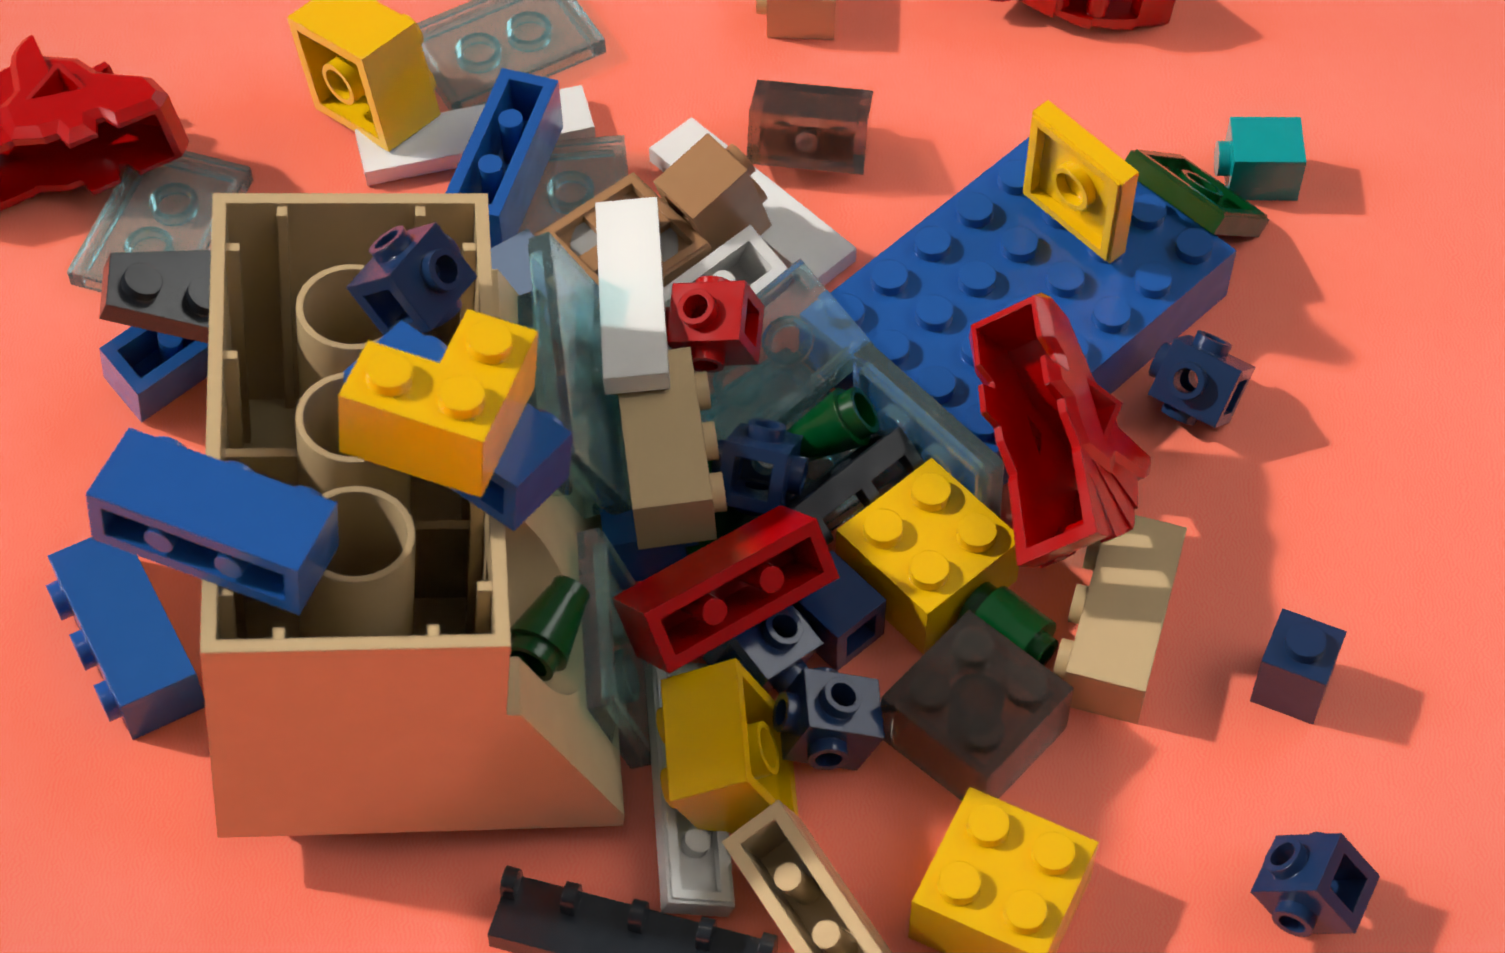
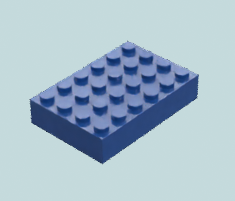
[800,137,1237,503]

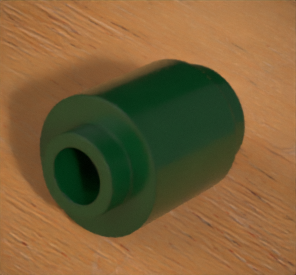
[957,582,1059,676]

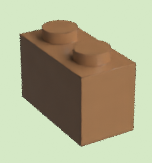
[653,133,772,253]

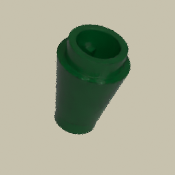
[786,386,880,462]
[510,575,590,681]

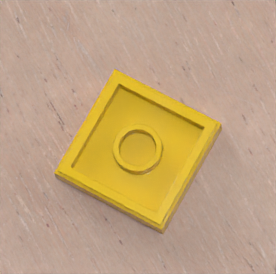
[1023,100,1139,263]

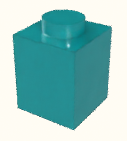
[1214,117,1307,201]

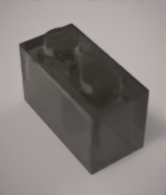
[747,79,874,175]

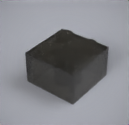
[881,610,1074,801]

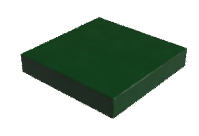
[1125,149,1269,237]

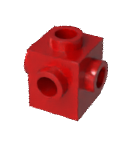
[665,276,765,373]

